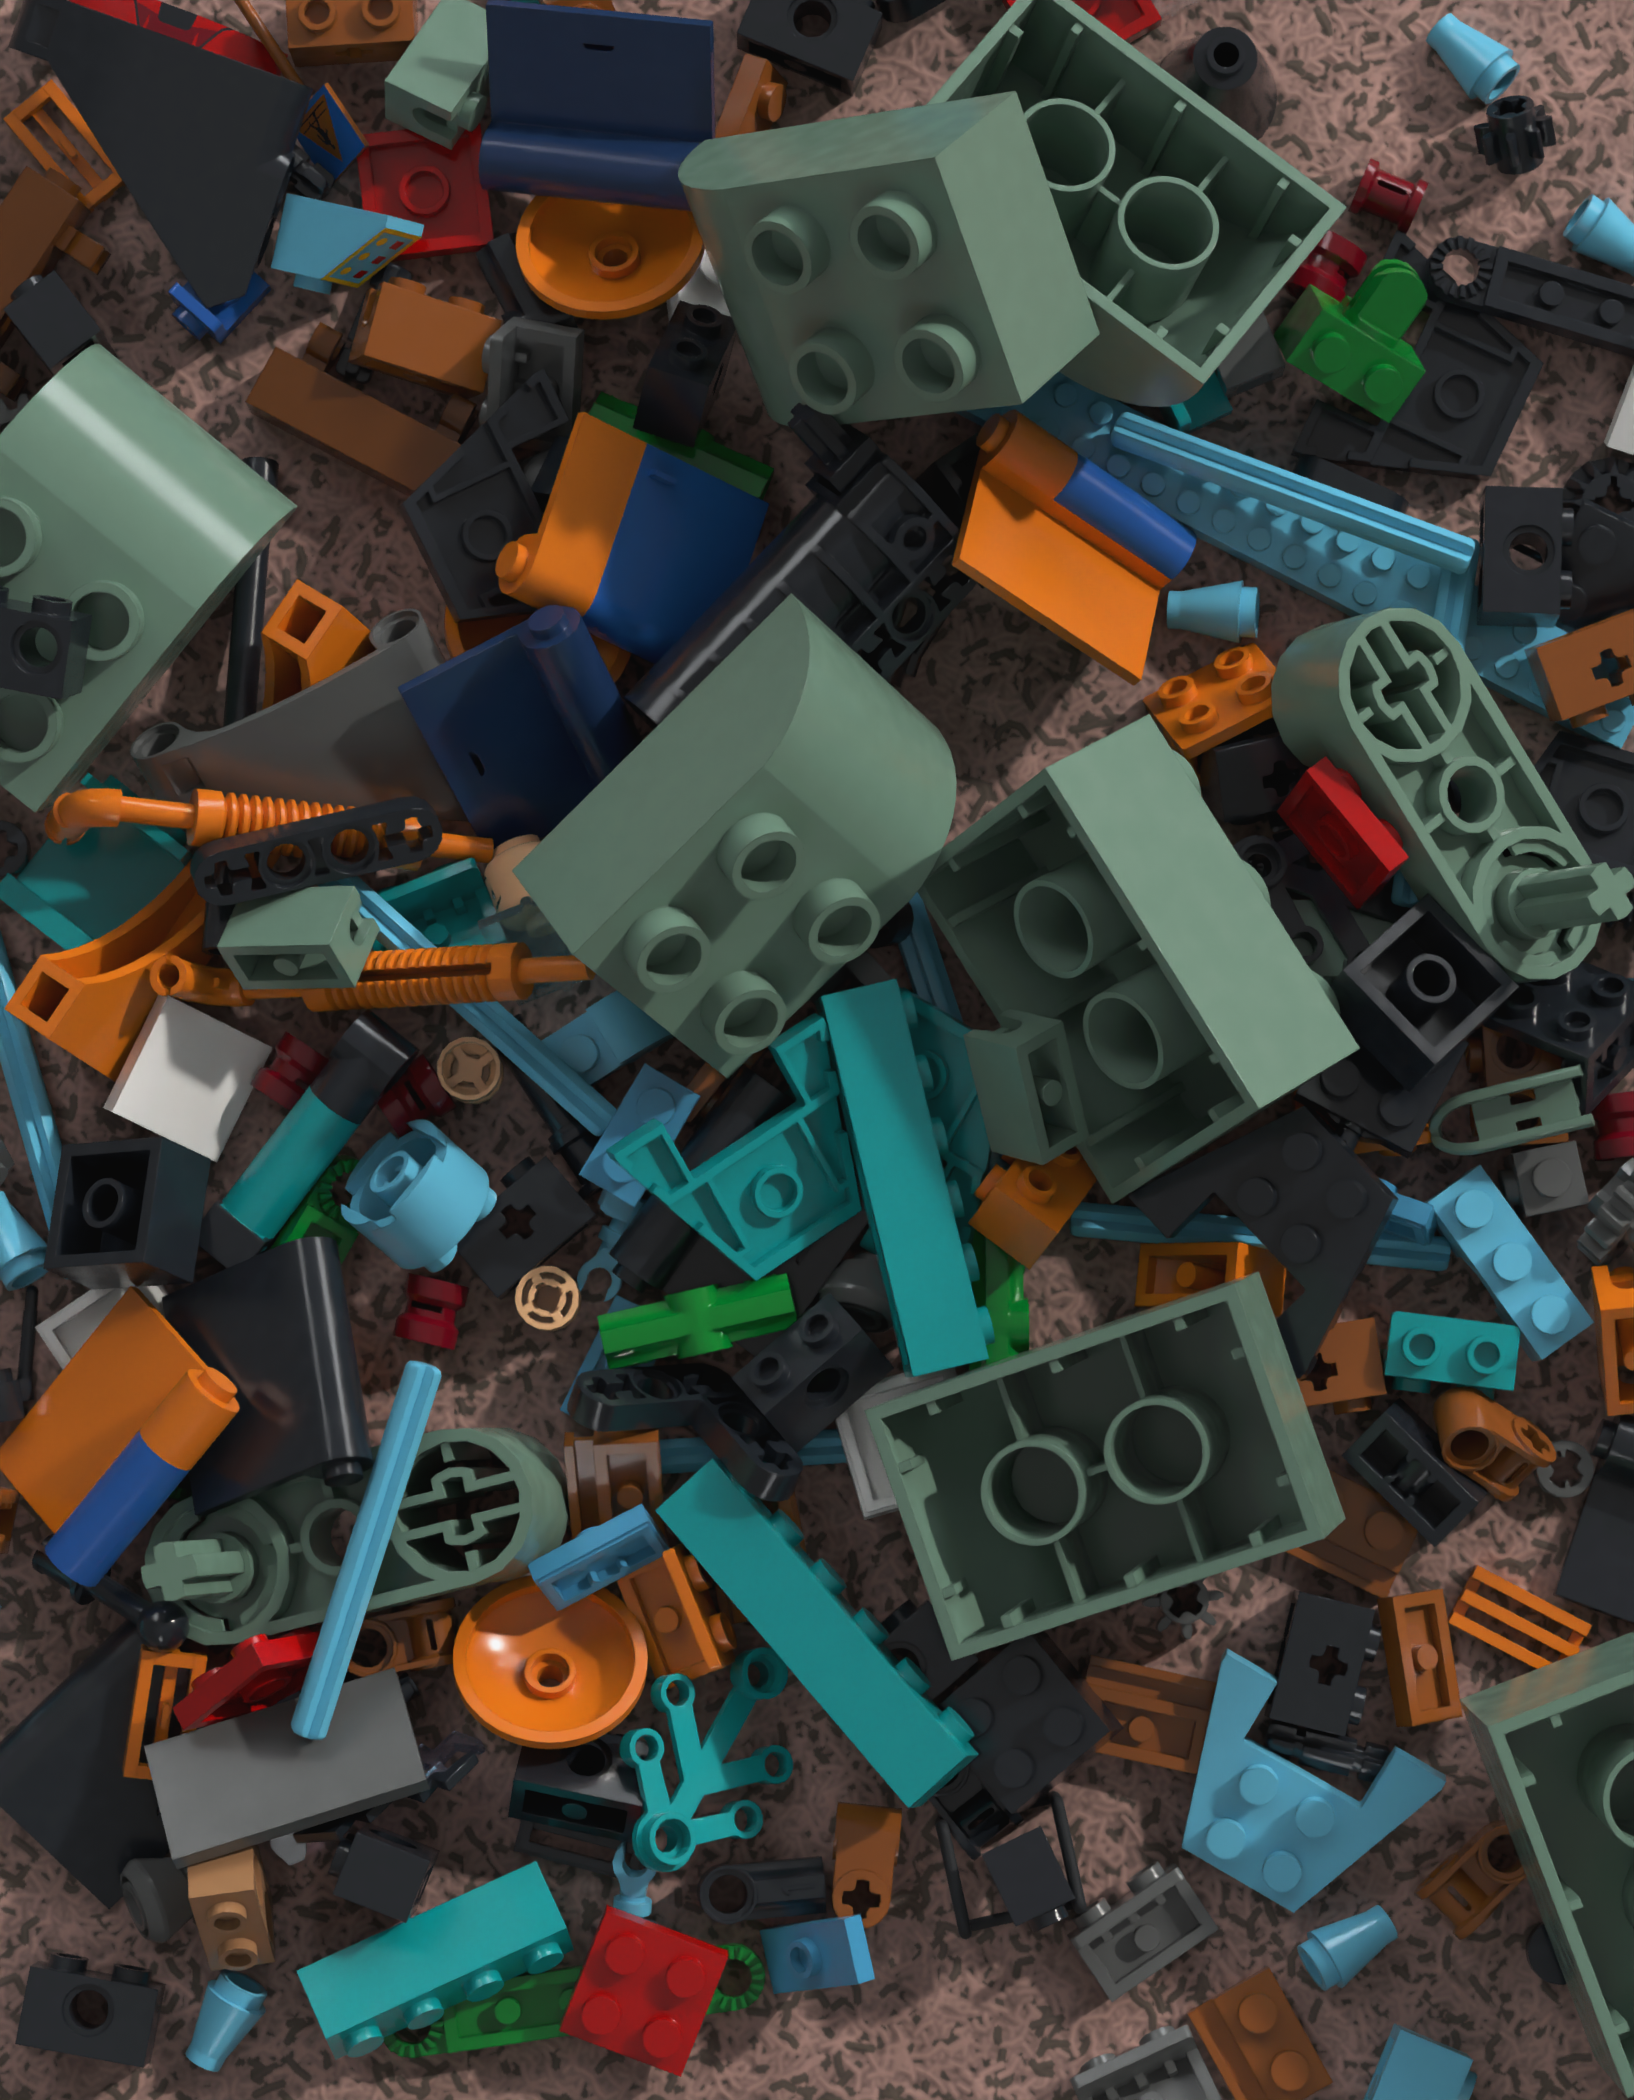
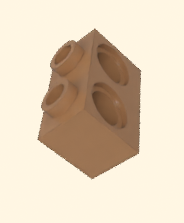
[188,1844,275,1971]

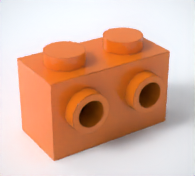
[968,1146,1097,1270]

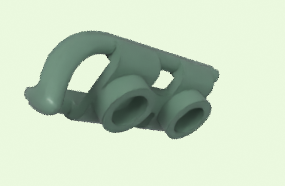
[1429,1064,1595,1155]

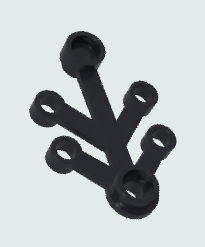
[1233,834,1411,970]

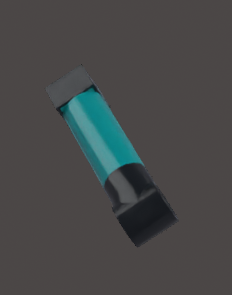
[199,1009,419,1268]

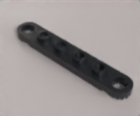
[1425,235,1634,358]

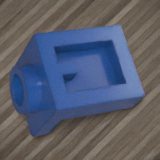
[168,272,271,344]

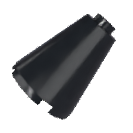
[1160,27,1277,140]

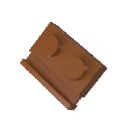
[563,1428,667,1541]
[1285,1470,1418,1598]
[1085,1654,1217,1775]
[1187,1966,1333,2100]

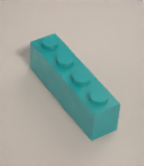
[297,1861,574,2060]

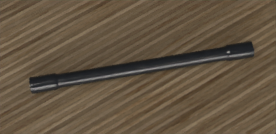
[202,457,279,957]

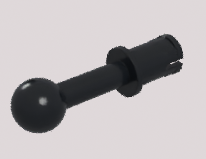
[32,1534,190,1653]

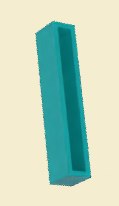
[815,978,995,1378]
[655,1458,979,1808]

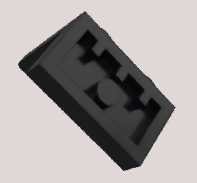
[1482,961,1634,1116]

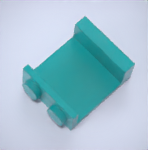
[0,773,193,950]

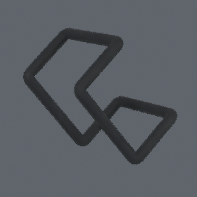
[935,1791,1087,1939]

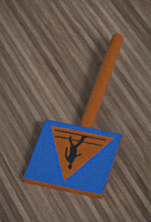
[234,0,369,183]

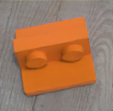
[1143,643,1276,786]

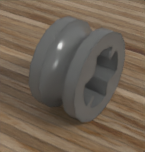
[1533,1440,1594,1498]

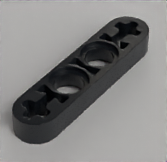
[190,796,442,906]

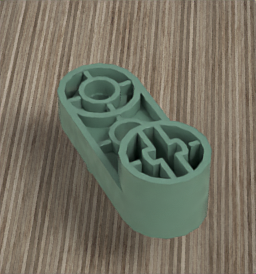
[1271,608,1634,984]
[141,1428,570,1645]

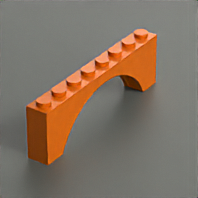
[4,579,375,1082]

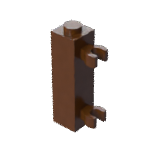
[0,166,111,402]
[245,322,479,496]

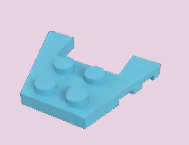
[1182,1648,1446,1913]

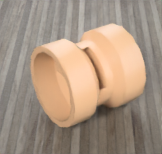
[437,1037,504,1104]
[515,1266,582,1331]

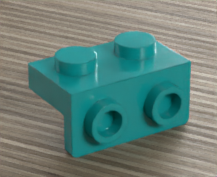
[372,858,508,951]
[1380,1311,1520,1400]

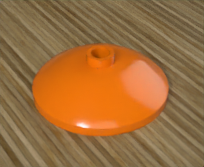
[516,195,705,320]
[453,1575,648,1749]

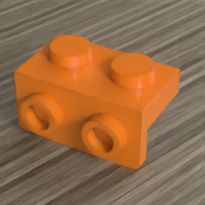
[617,1543,737,1689]

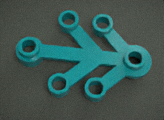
[619,1647,793,1872]

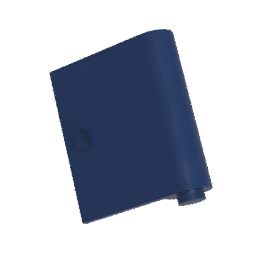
[479,0,715,212]
[397,605,643,861]

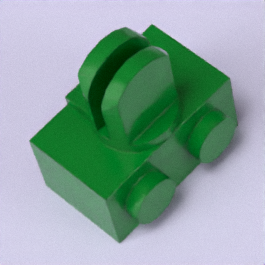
[1273,259,1428,423]

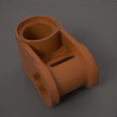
[1433,1386,1557,1502]
[348,1597,456,1677]
[831,1802,902,1928]
[1414,1820,1527,1940]

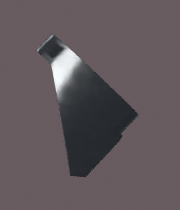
[8,0,313,309]

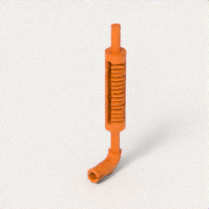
[44,788,494,871]
[150,942,596,1012]

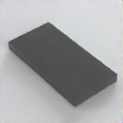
[144,1667,430,1870]

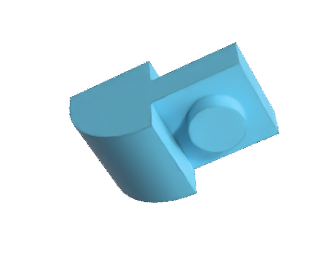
[542,990,674,1086]

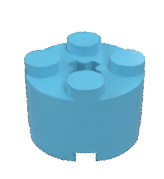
[341,1119,497,1273]

